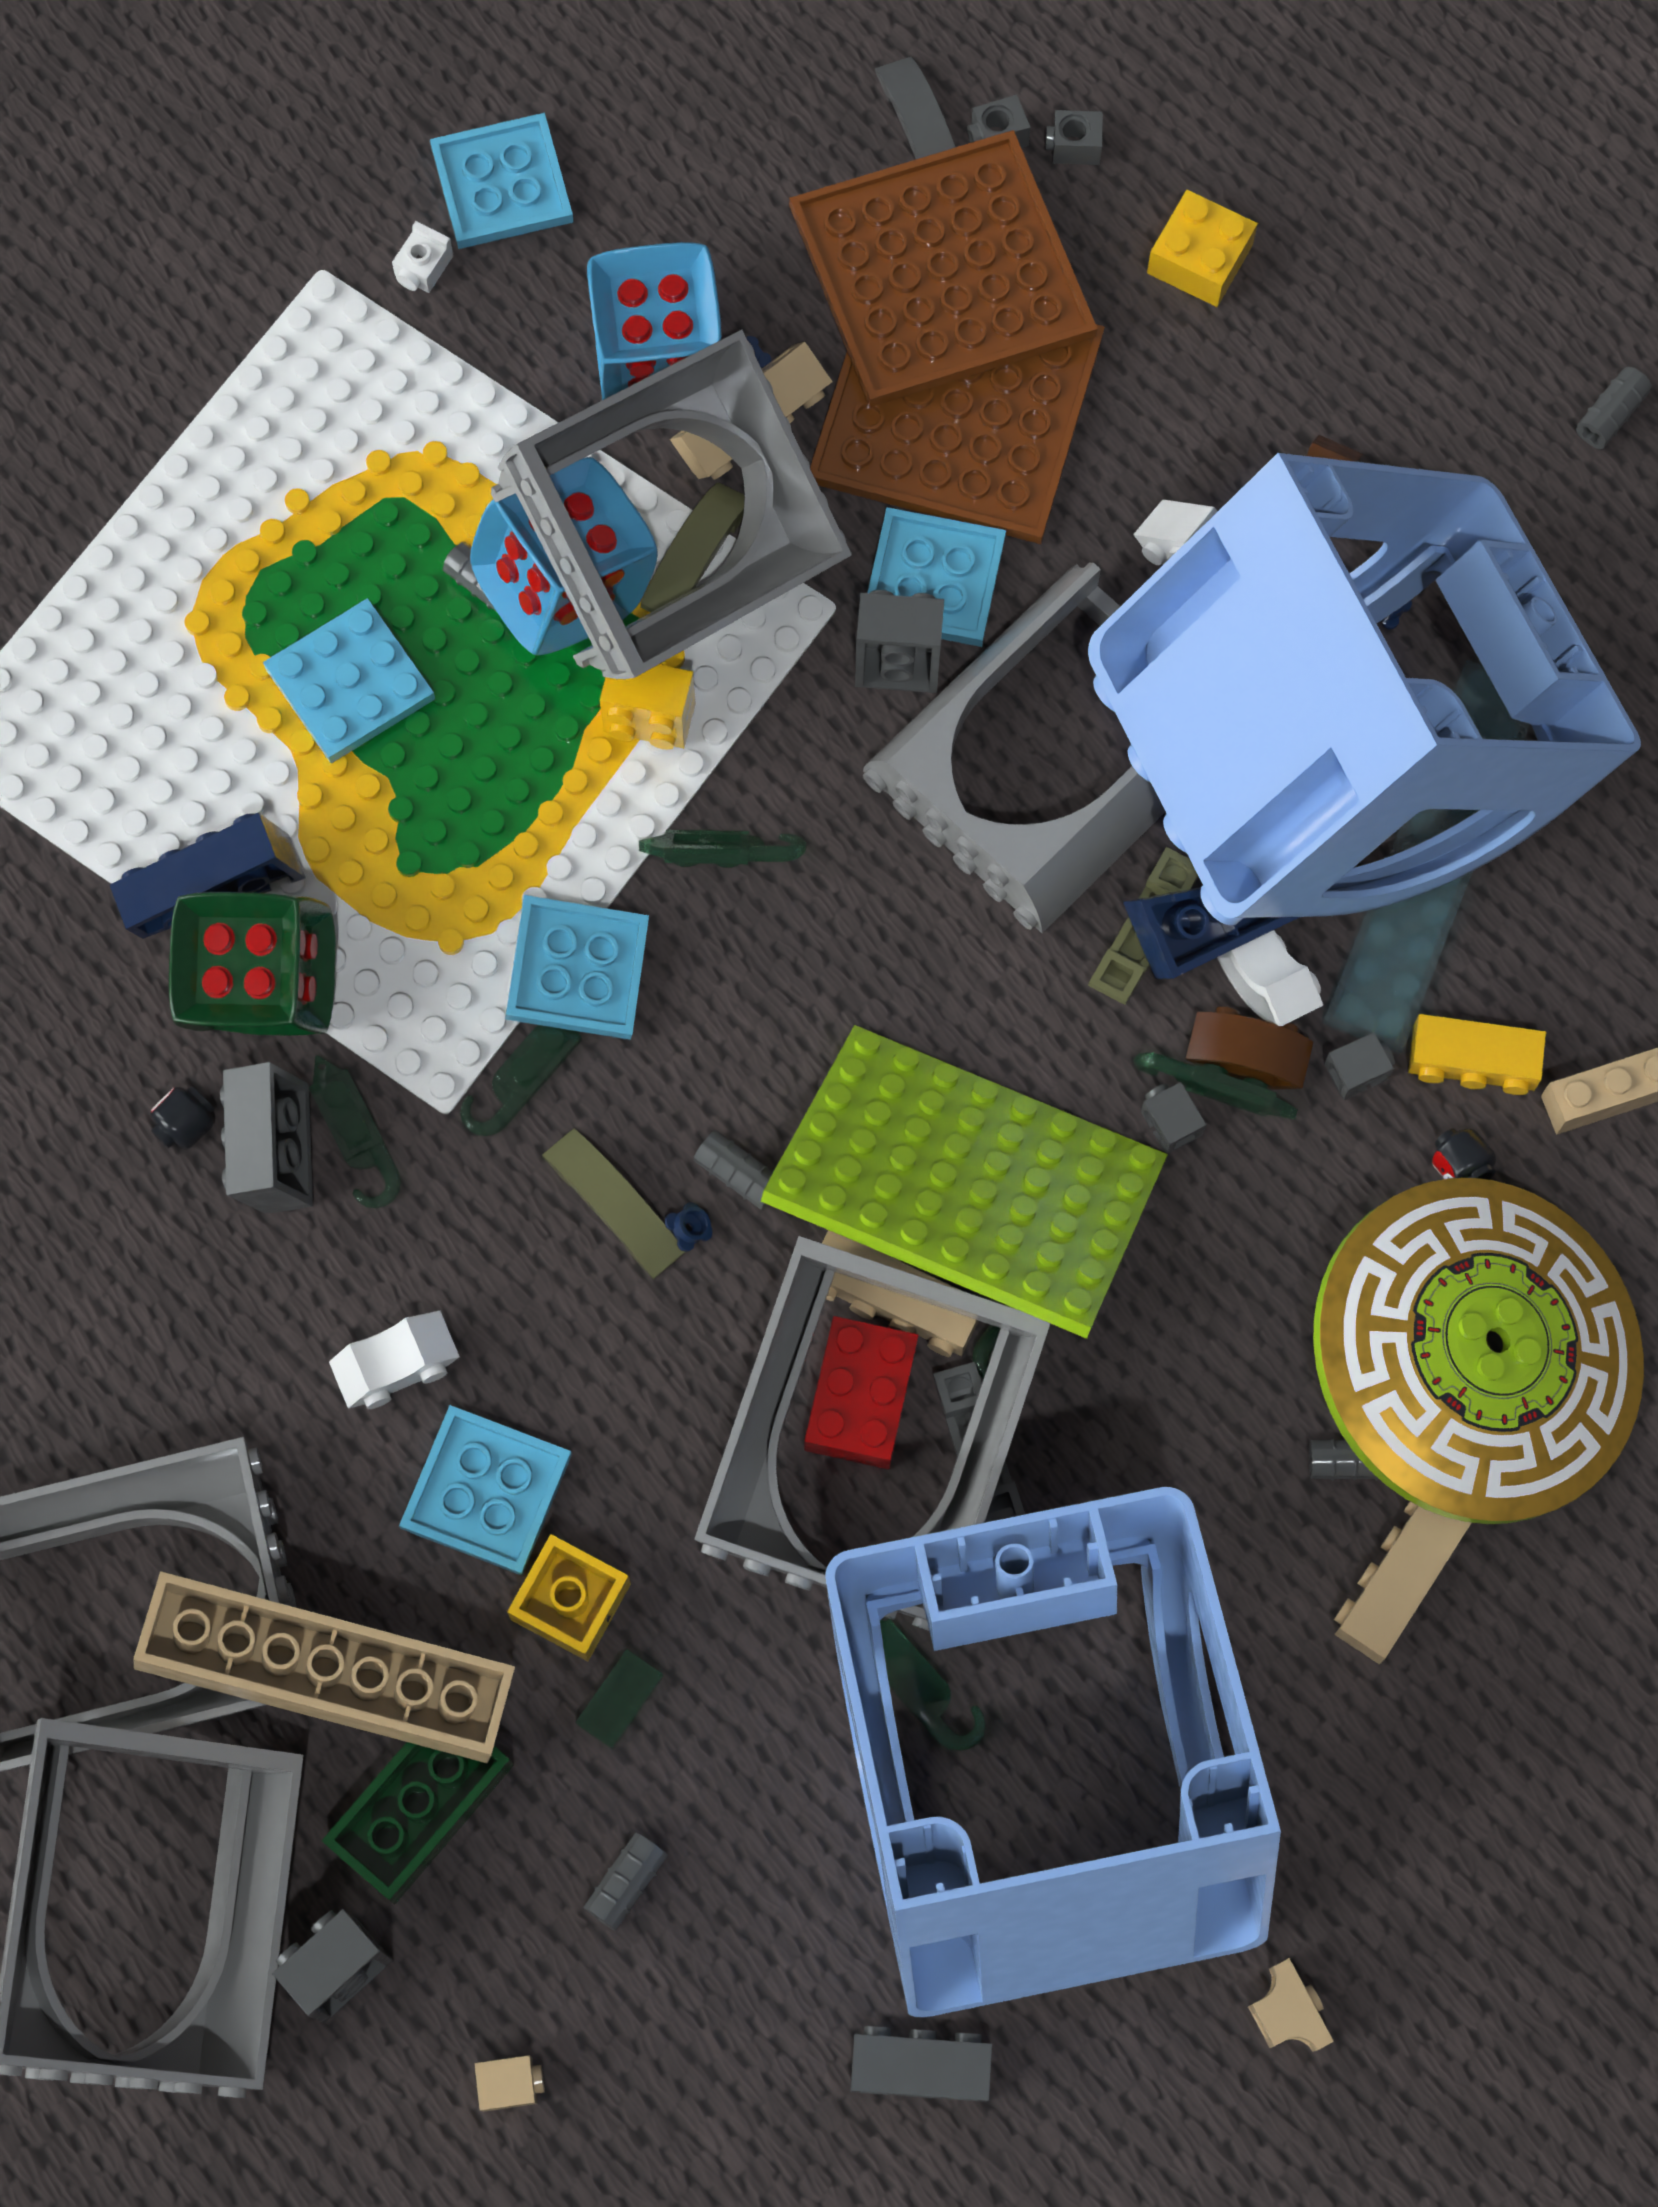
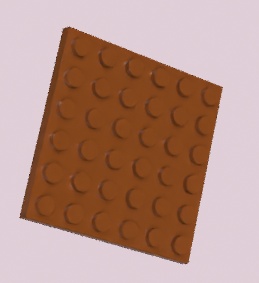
[789,130,1098,407]
[810,324,1105,544]

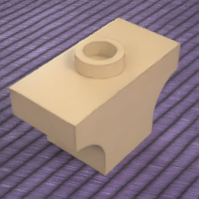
[1248,1958,1334,2052]

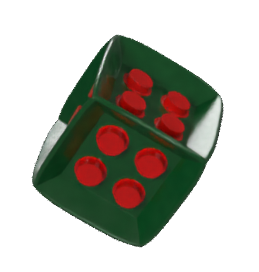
[169,892,336,1036]

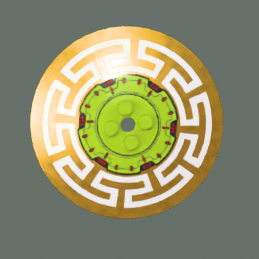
[1313,1178,1644,1524]

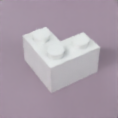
[1133,499,1218,565]

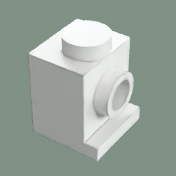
[392,221,453,293]

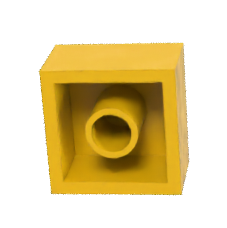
[1147,189,1258,307]
[600,664,696,750]
[507,1534,631,1662]

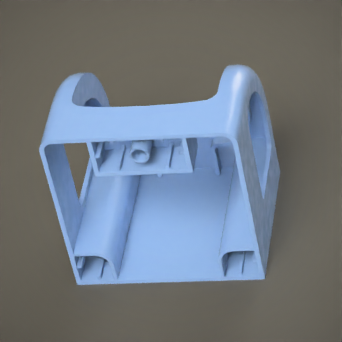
[1088,453,1641,926]
[825,1487,1281,2017]

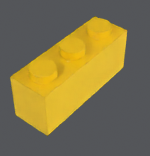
[1408,1014,1546,1095]

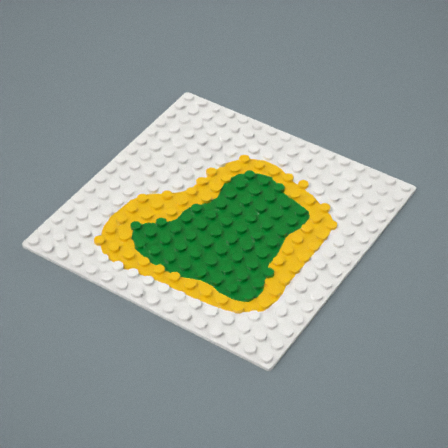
[0,270,836,1114]

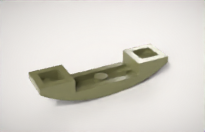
[640,482,745,612]
[1088,847,1199,1005]
[542,1128,686,1280]

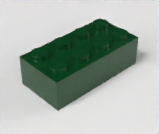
[322,1742,514,1905]

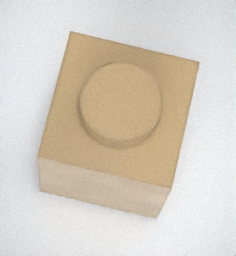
[474,2055,545,2112]

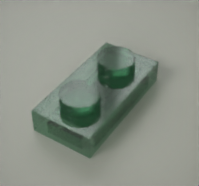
[575,1650,664,1750]

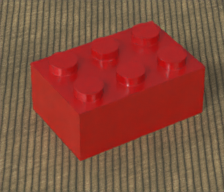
[804,1316,919,1470]

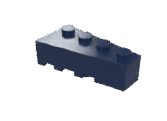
[110,812,306,939]
[1123,887,1300,979]

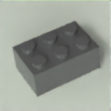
[855,590,944,693]
[220,1062,313,1213]
[272,1909,393,2023]

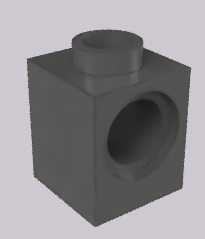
[967,94,1030,148]
[1045,110,1103,165]
[1324,1032,1395,1101]
[1141,1082,1207,1154]

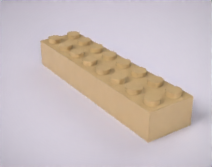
[133,1571,515,1763]

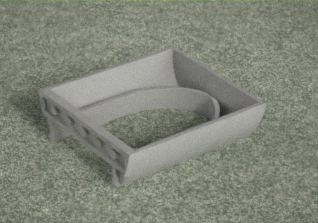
[491,330,852,679]
[863,562,1166,933]
[694,1236,1050,1631]
[0,1437,296,1772]
[0,1718,303,2098]

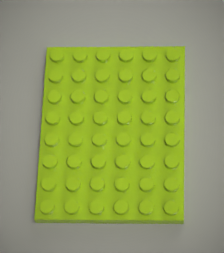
[760,1025,1168,1339]

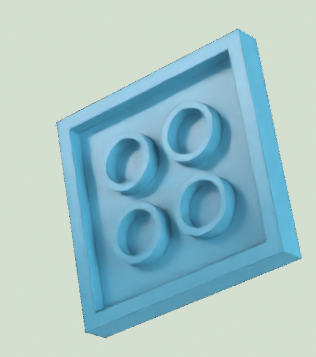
[430,113,574,249]
[868,507,1006,647]
[263,598,435,763]
[505,895,649,1040]
[399,1405,572,1576]

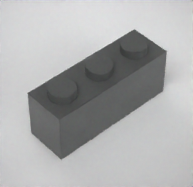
[850,2026,992,2102]

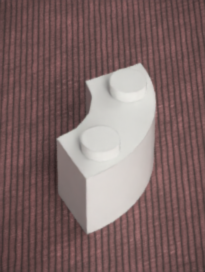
[1217,930,1323,1026]
[329,1311,460,1409]

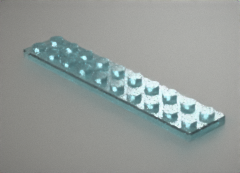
[1322,660,1530,1054]

